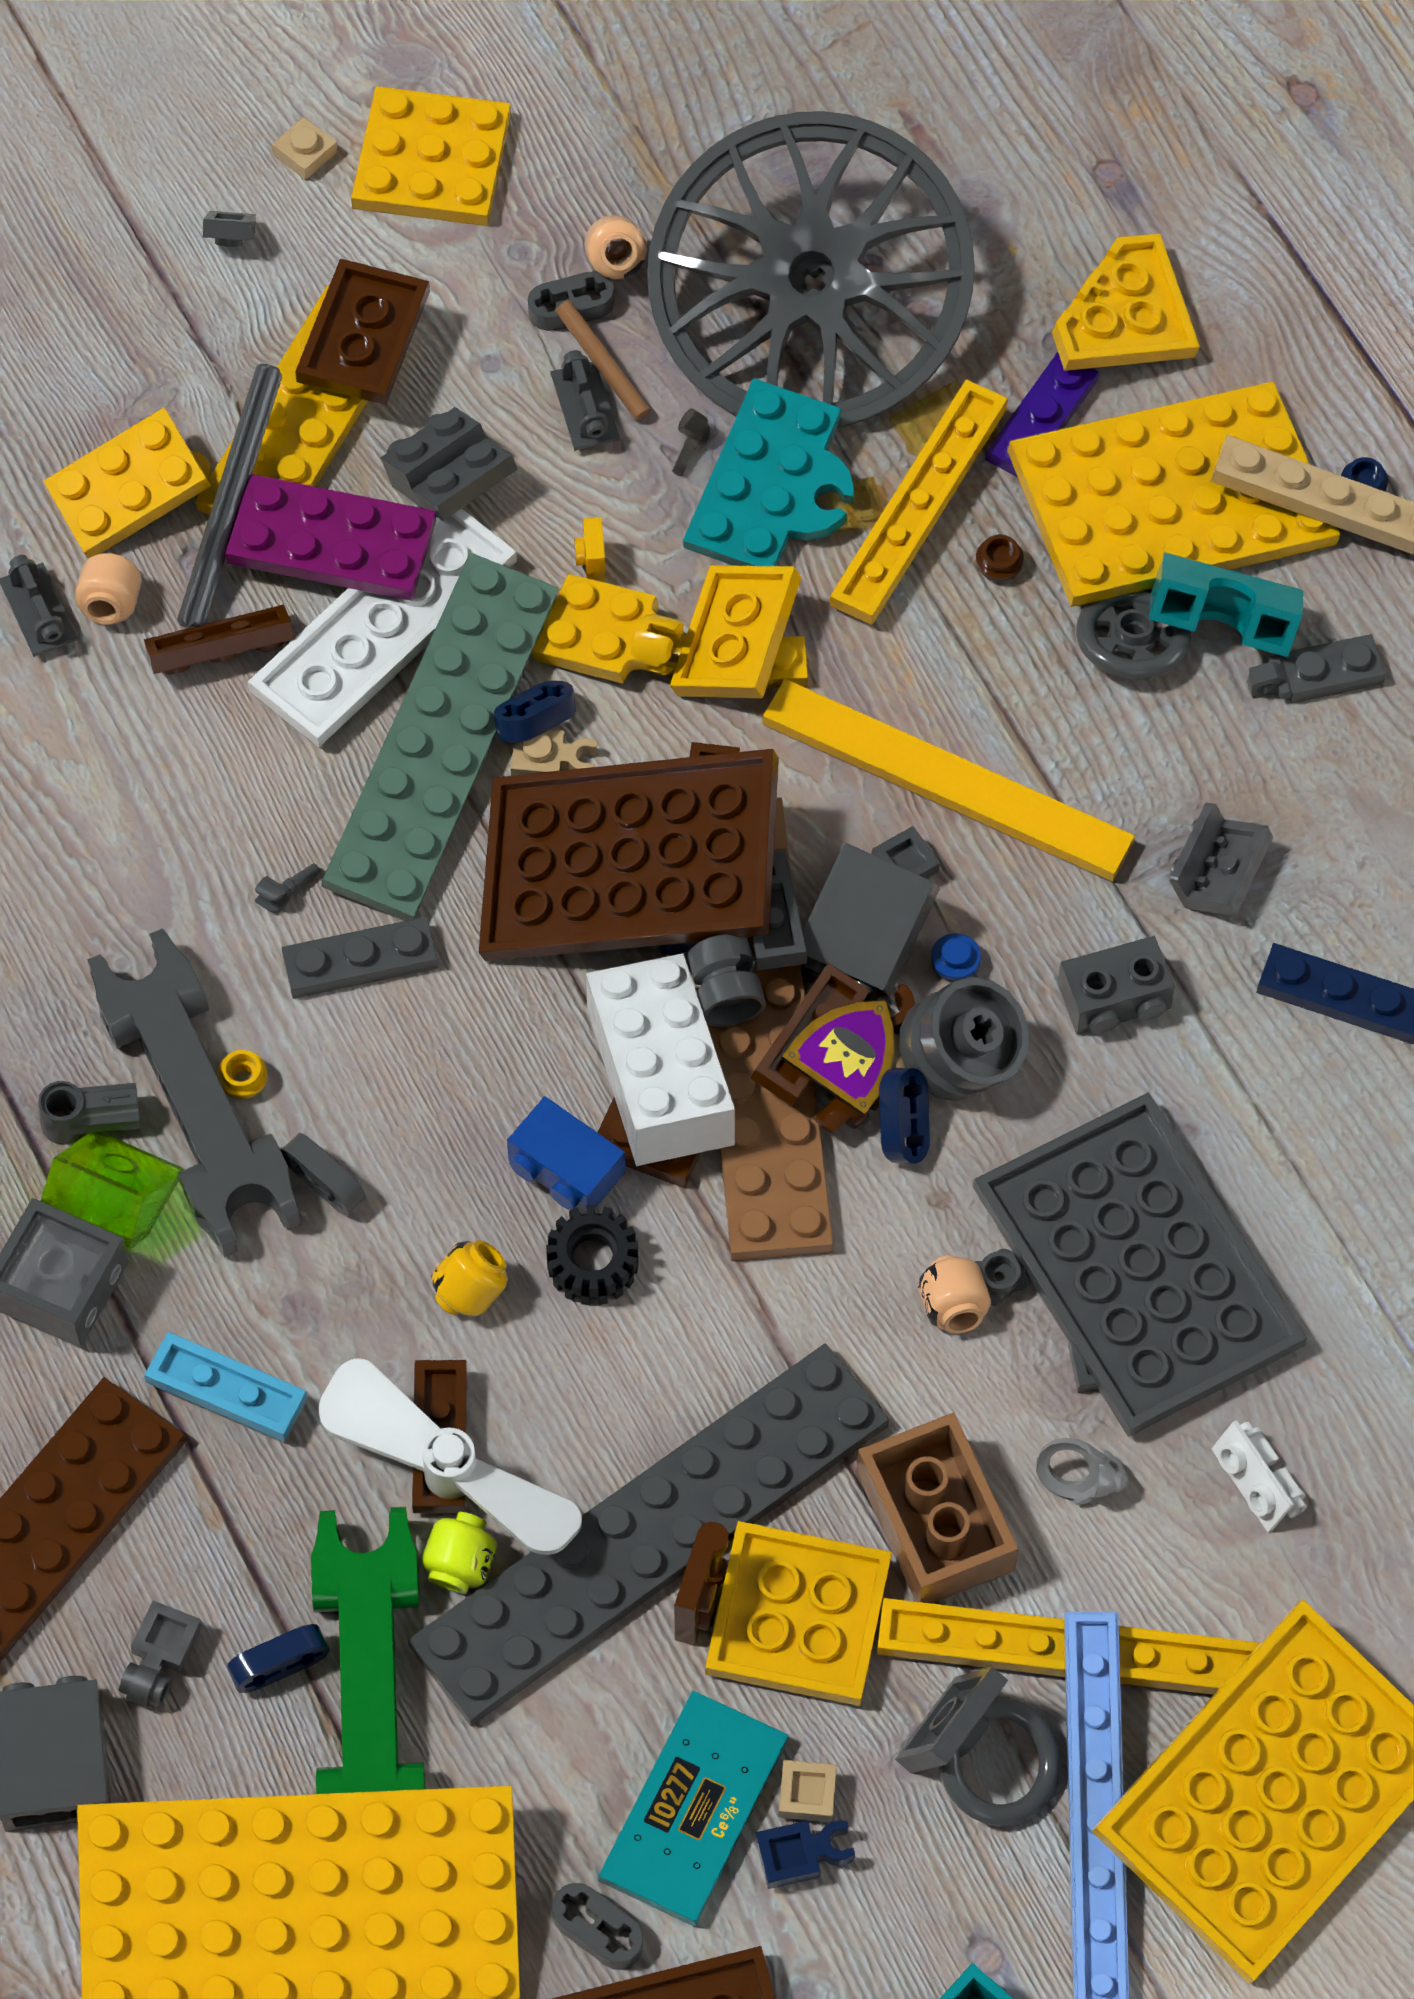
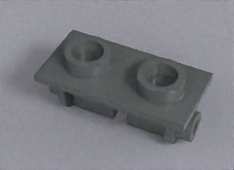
[550,350,620,451]
[0,555,78,657]

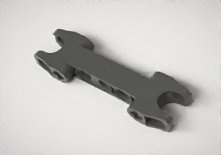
[87,928,301,1257]

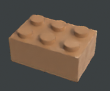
[856,1412,1019,1604]

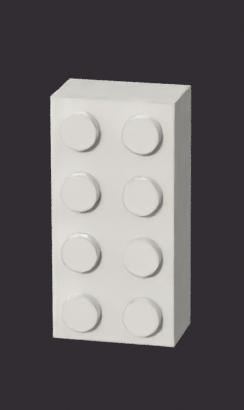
[586,953,735,1166]

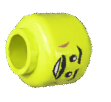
[421,1511,498,1594]

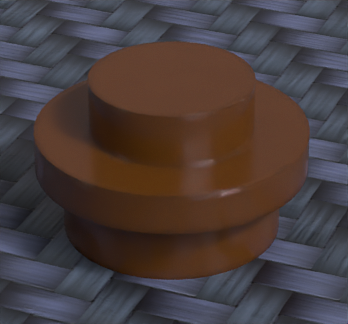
[976,534,1024,581]

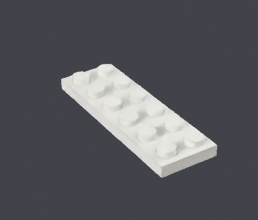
[248,508,517,747]

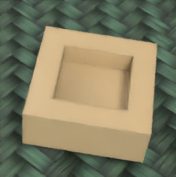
[272,116,338,180]
[779,1760,837,1822]

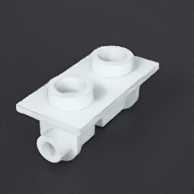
[1211,1420,1307,1533]

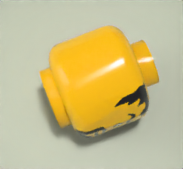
[431,1240,508,1317]

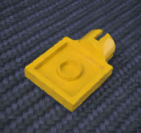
[532,574,687,684]

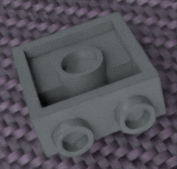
[380,407,518,521]

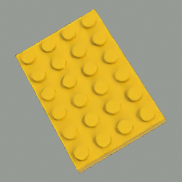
[1007,381,1340,607]
[1091,1599,1414,1983]

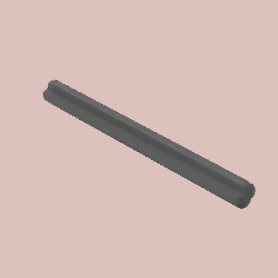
[177,364,282,629]

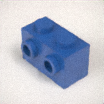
[507,1096,625,1214]

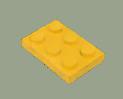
[43,407,211,559]
[670,565,802,698]

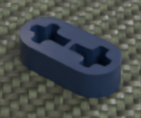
[494,680,576,743]
[879,1068,930,1164]
[227,1624,330,1693]

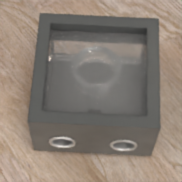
[0,1198,129,1348]

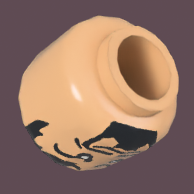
[584,215,647,280]
[918,1255,991,1334]

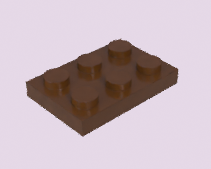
[295,258,430,405]

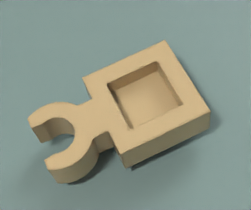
[510,729,598,776]

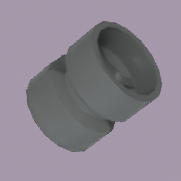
[687,934,766,1027]

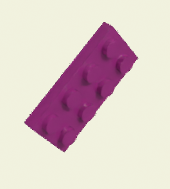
[225,474,436,601]

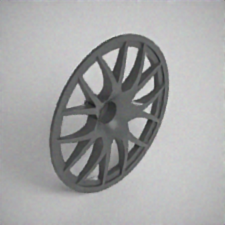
[647,111,975,428]

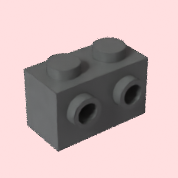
[1057,935,1175,1035]

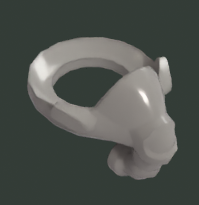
[1036,1438,1129,1505]

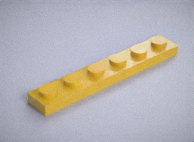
[830,379,1008,625]

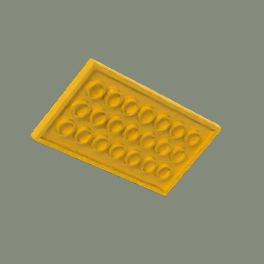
[77,1786,520,1999]

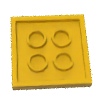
[351,86,511,226]
[705,1521,892,1706]

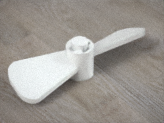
[319,1358,582,1555]

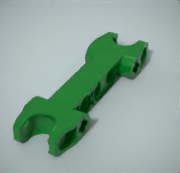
[311,1507,426,1794]

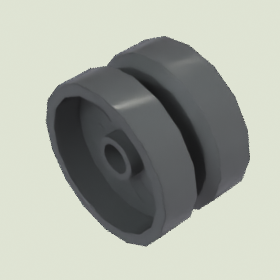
[899,977,1029,1101]

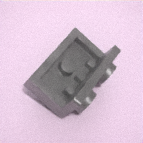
[1170,802,1273,916]

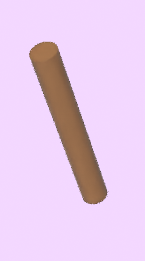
[555,300,651,421]

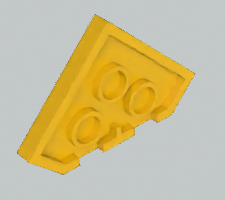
[1052,233,1200,371]

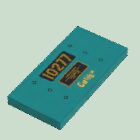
[598,1690,789,1927]

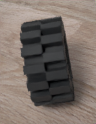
[546,1205,639,1306]

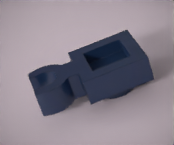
[755,1820,855,1889]

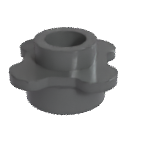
[975,1249,1029,1306]

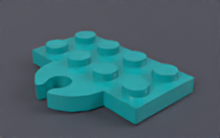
[683,378,854,566]

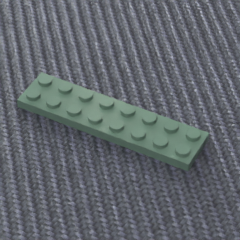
[321,552,559,921]

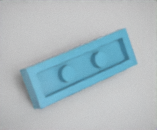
[144,1331,308,1442]

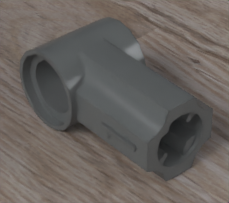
[38,1081,140,1144]

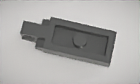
[1247,634,1386,703]

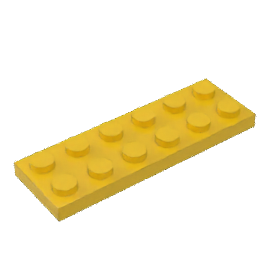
[196,285,368,515]

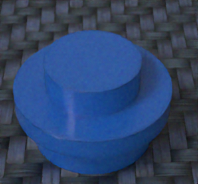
[931,933,981,982]

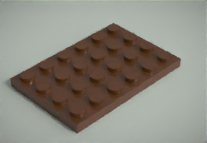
[478,749,779,961]

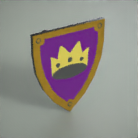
[781,1001,894,1116]

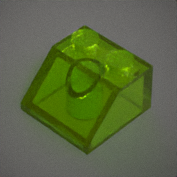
[41,1132,184,1252]

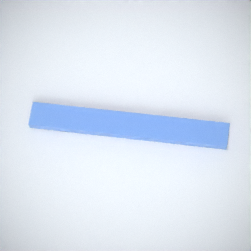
[1064,1612,1129,1999]

